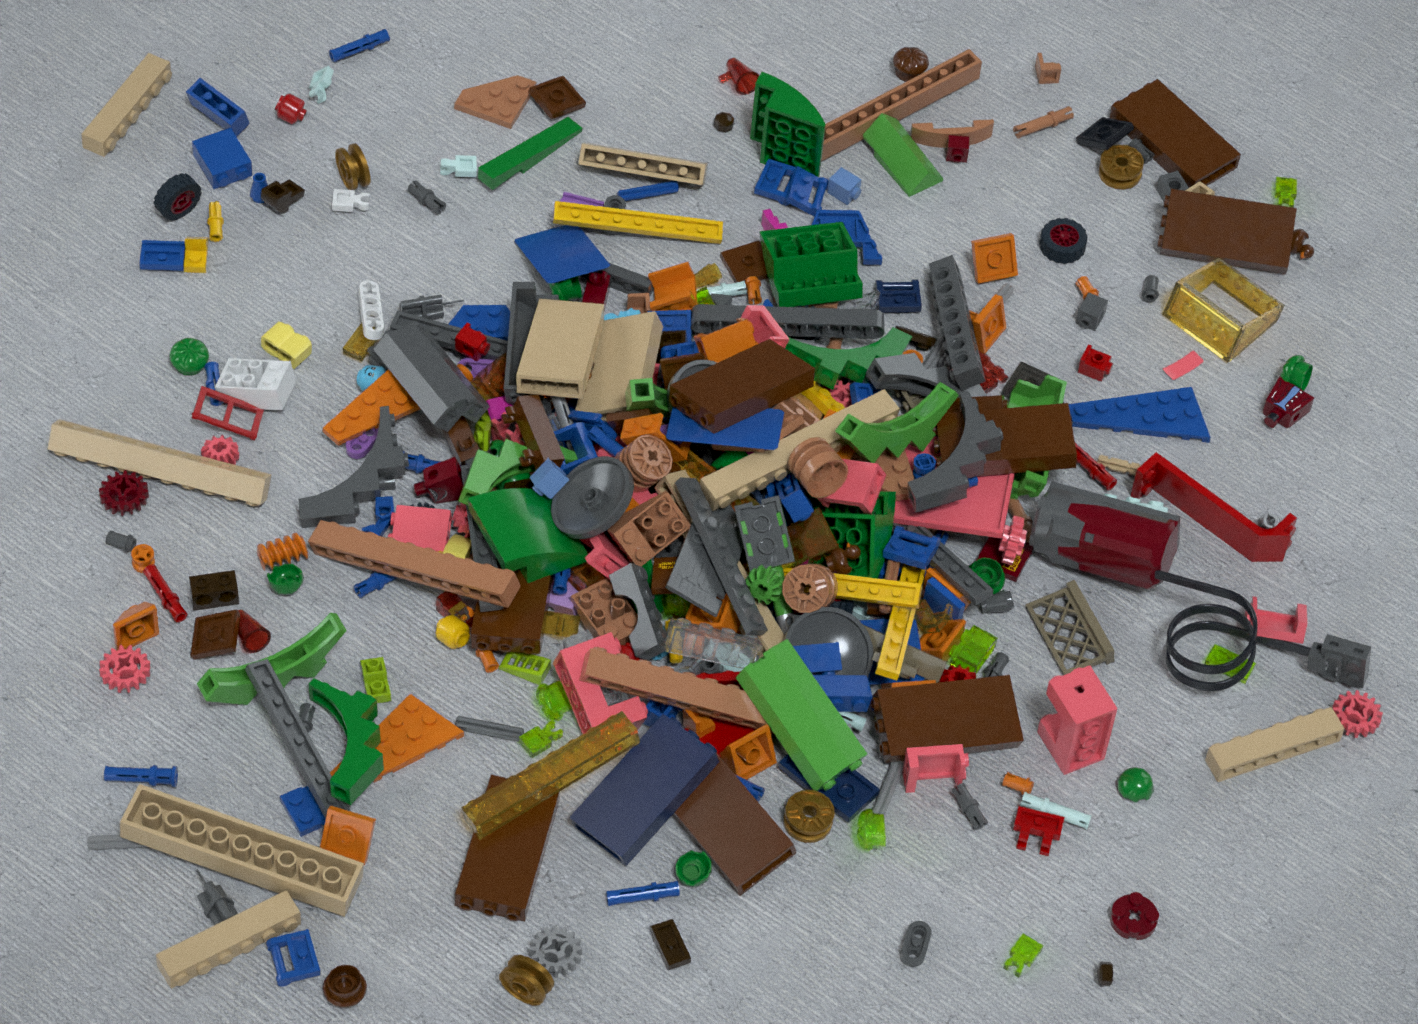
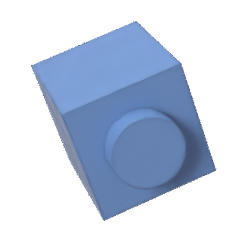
[827,167,862,205]
[530,458,569,499]

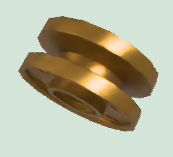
[335,143,371,190]
[1099,144,1144,190]
[783,790,835,843]
[499,955,554,1006]

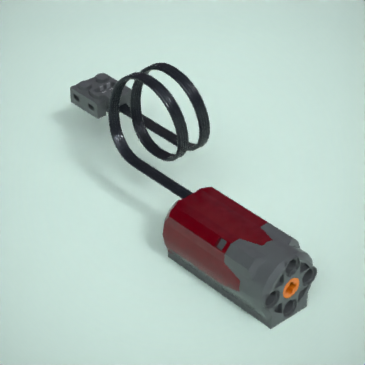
[1029,481,1371,691]

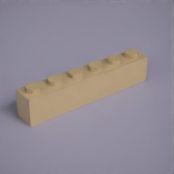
[81,53,172,157]
[578,142,708,185]
[1205,707,1344,782]
[156,890,301,989]

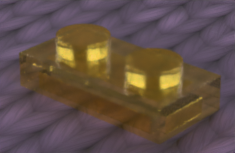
[343,322,384,362]

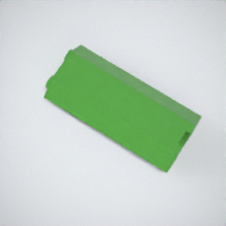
[1008,375,1067,500]
[736,639,867,791]

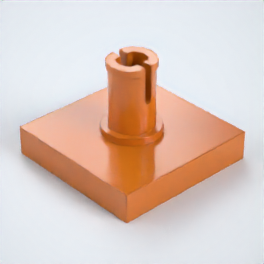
[971,233,1018,284]
[969,294,1007,355]
[320,806,376,865]

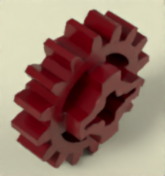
[99,470,149,516]

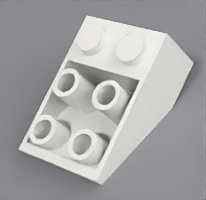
[215,358,296,410]

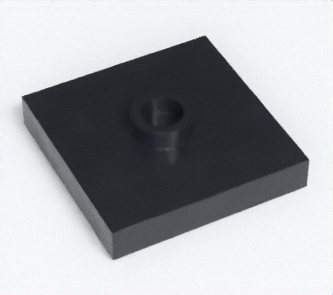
[1076,117,1134,150]

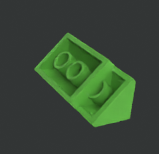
[863,113,943,197]

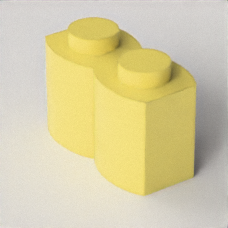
[261,321,312,369]

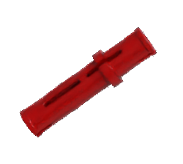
[1075,443,1117,491]
[143,564,188,623]

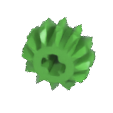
[745,565,784,605]

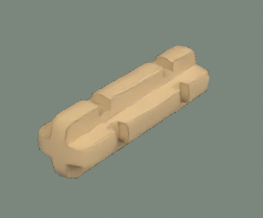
[1097,455,1140,476]

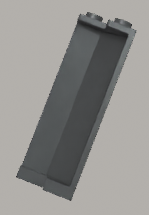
[504,282,559,415]
[373,324,490,432]

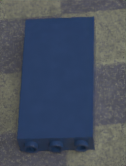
[569,714,719,866]

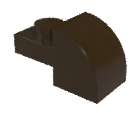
[261,179,305,213]

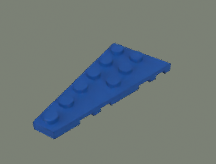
[1069,387,1211,443]

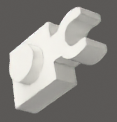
[332,189,370,212]

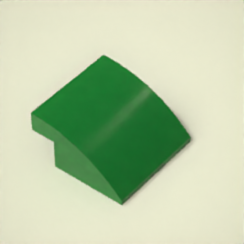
[750,72,826,177]
[759,222,863,307]
[468,488,588,583]
[793,491,896,579]

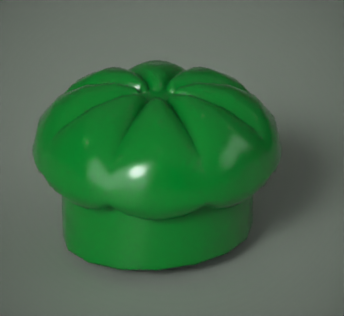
[549,276,582,302]
[169,338,209,376]
[1280,355,1313,391]
[969,558,1005,594]

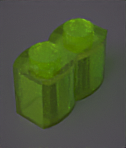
[949,625,998,674]

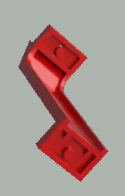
[1130,452,1297,562]

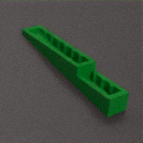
[478,117,583,190]

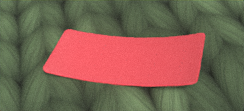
[1163,351,1204,380]

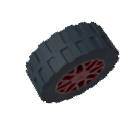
[154,173,202,221]
[1039,218,1088,264]

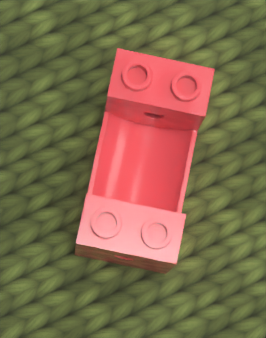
[553,632,648,748]
[1037,665,1118,775]

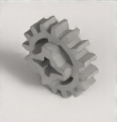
[529,925,582,977]

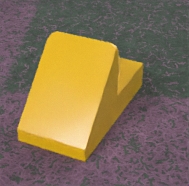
[184,237,209,273]

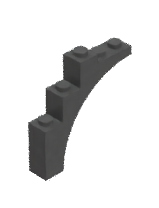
[866,353,987,398]
[908,391,1003,513]
[298,406,409,528]

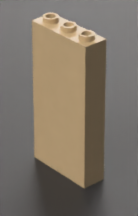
[516,299,604,399]
[576,311,663,421]

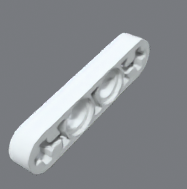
[358,280,384,340]

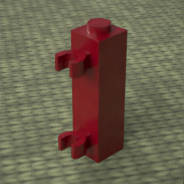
[582,271,611,312]

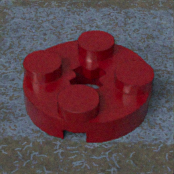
[1110,892,1159,940]

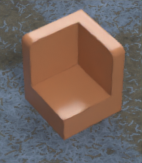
[1035,53,1061,84]
[627,293,651,314]

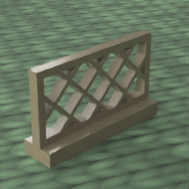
[1025,580,1115,675]

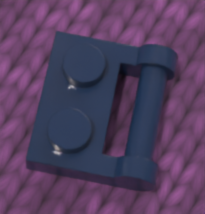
[875,279,922,313]

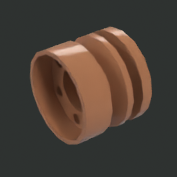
[614,435,672,493]
[788,437,848,498]
[782,564,838,613]

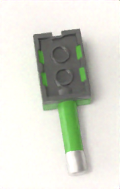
[734,495,796,636]

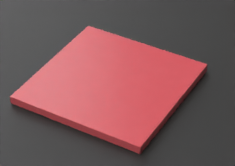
[880,436,1015,539]

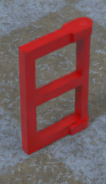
[191,386,264,441]

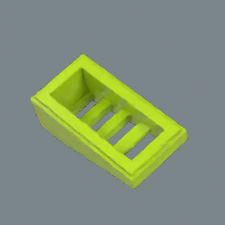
[499,652,551,686]

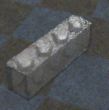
[663,618,763,669]

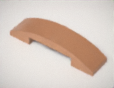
[910,119,994,148]

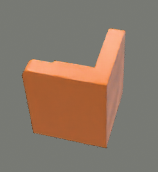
[683,709,715,738]

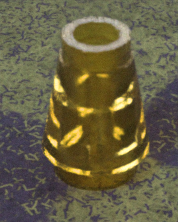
[695,263,722,288]

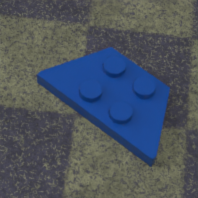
[449,305,510,341]

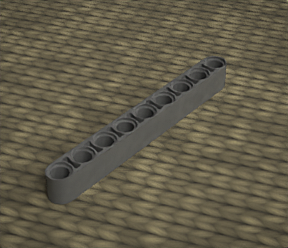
[691,304,885,339]

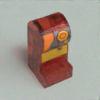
[436,591,475,628]

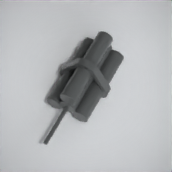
[399,294,464,319]
[196,869,238,925]

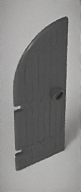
[665,504,744,617]

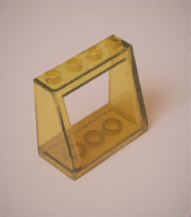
[1162,258,1285,363]

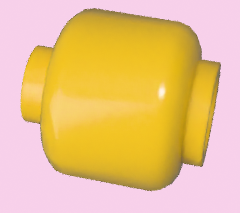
[436,615,470,649]

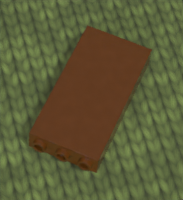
[1110,79,1241,188]
[1157,189,1297,274]
[669,339,815,434]
[932,403,1077,476]
[471,560,553,654]
[870,675,1024,763]
[673,753,797,896]
[455,775,560,922]

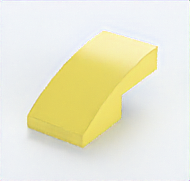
[443,534,472,559]

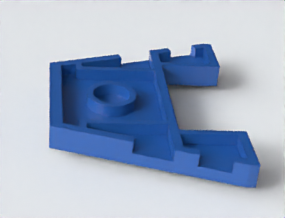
[812,210,882,265]

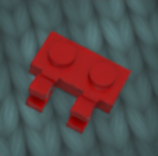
[1013,806,1065,856]

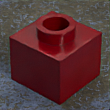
[946,135,969,163]

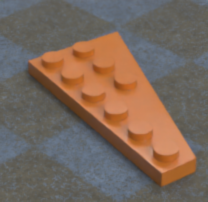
[322,369,421,446]
[330,694,464,783]

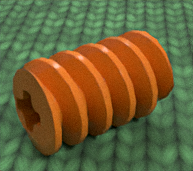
[257,533,308,571]

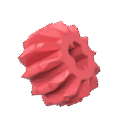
[201,434,239,465]

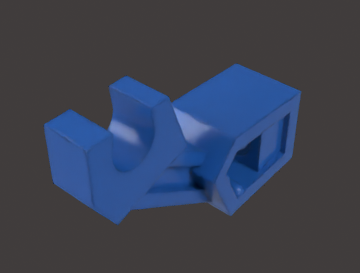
[362,496,395,536]

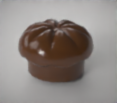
[893,47,929,82]
[323,964,367,1008]

